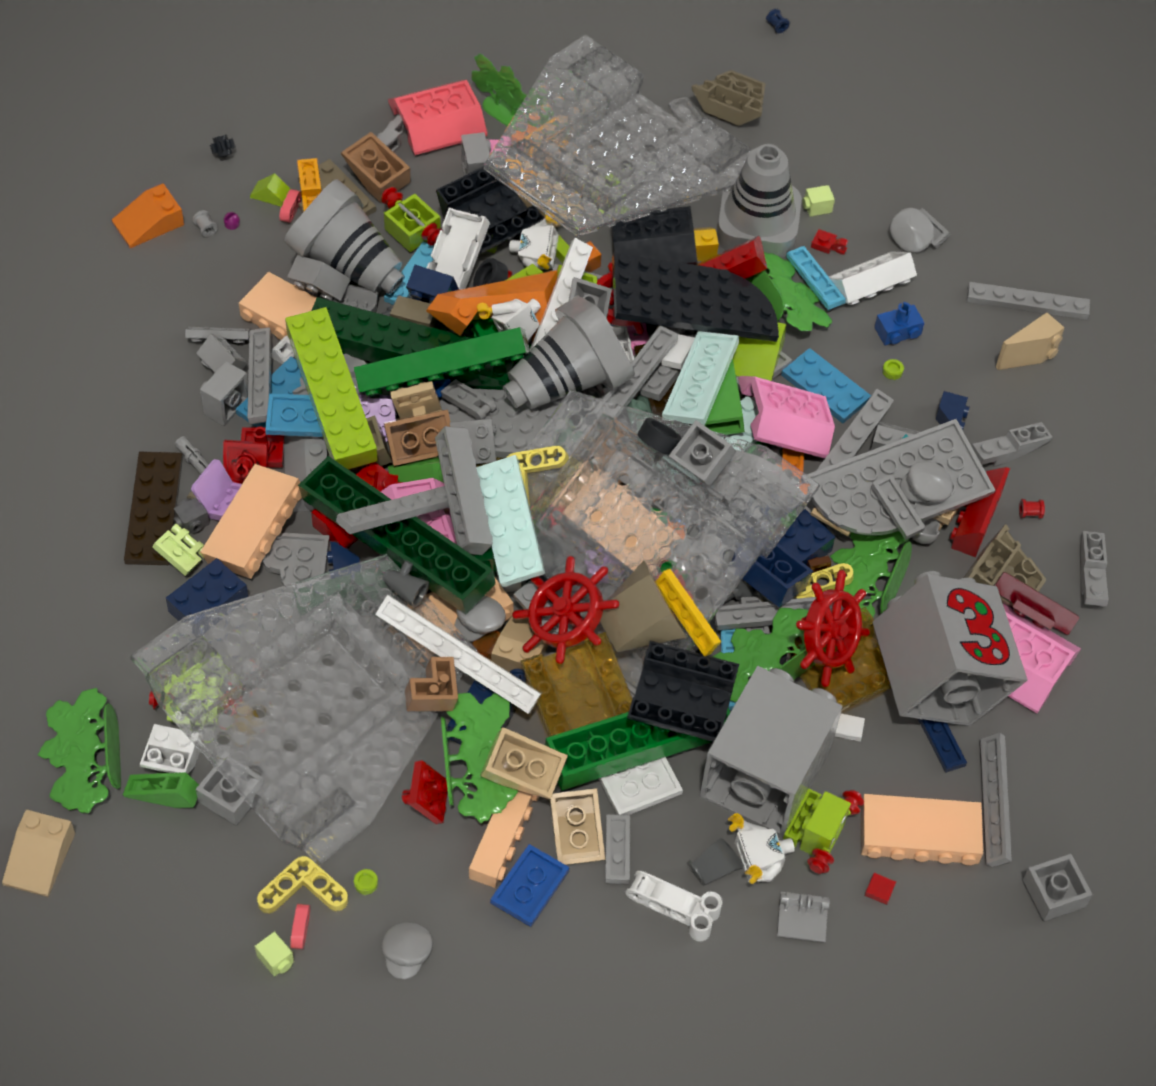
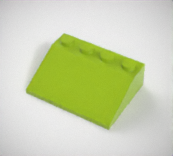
[733,323,786,381]

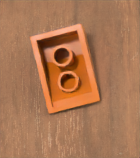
[112,183,184,248]

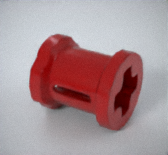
[1019,499,1045,519]

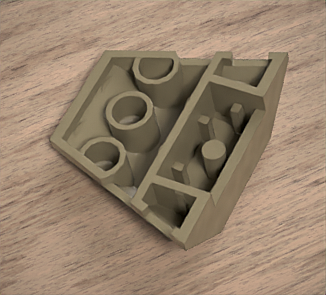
[692,70,765,126]
[963,524,1046,608]
[600,560,687,653]

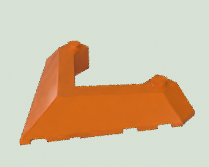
[426,270,558,343]

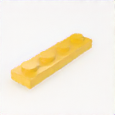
[656,569,721,656]

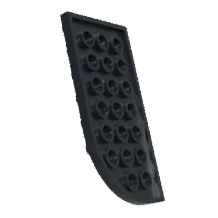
[612,253,779,342]

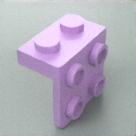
[358,395,396,442]
[191,459,242,521]

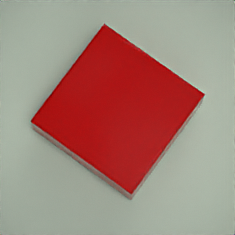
[865,873,896,905]

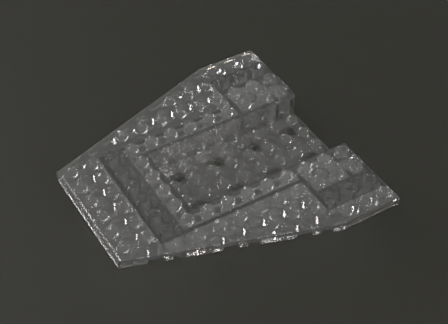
[484,34,752,237]
[519,390,820,688]
[130,554,477,866]

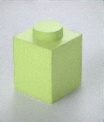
[802,185,835,216]
[255,931,294,977]

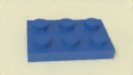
[490,844,570,927]

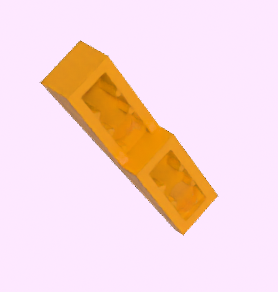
[297,158,321,211]

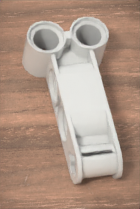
[625,871,722,942]

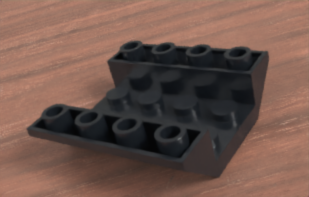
[436,158,544,254]
[611,206,698,265]
[627,641,739,742]

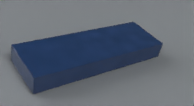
[918,719,967,773]

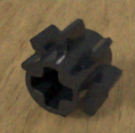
[210,134,235,158]

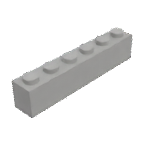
[435,426,493,555]

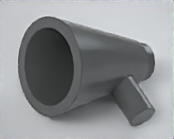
[382,560,429,608]

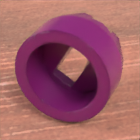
[224,212,240,230]

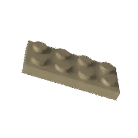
[298,159,376,216]

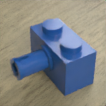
[874,302,925,346]

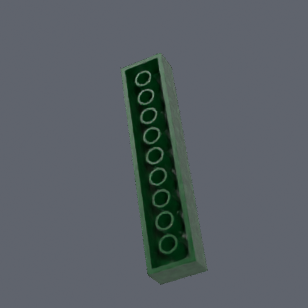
[311,297,516,390]
[298,456,496,615]

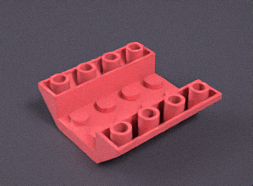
[388,80,487,155]

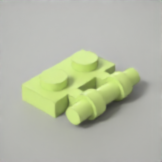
[153,524,204,576]

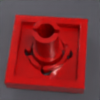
[241,427,285,467]
[223,440,268,484]
[402,760,448,824]

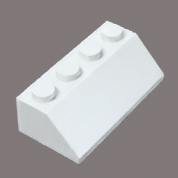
[829,252,917,305]

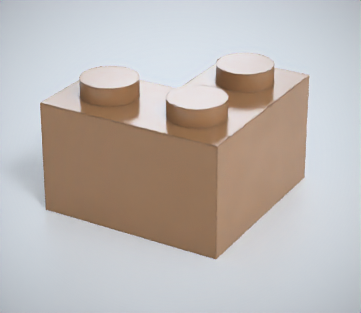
[405,657,458,711]

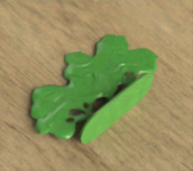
[471,54,558,136]
[746,252,832,331]
[830,531,912,620]
[712,608,825,702]
[38,688,121,813]
[441,693,518,823]

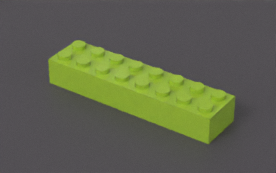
[285,307,377,469]

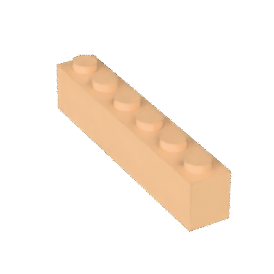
[469,790,539,888]

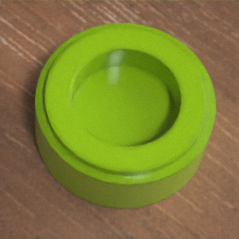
[882,359,904,380]
[354,869,378,895]

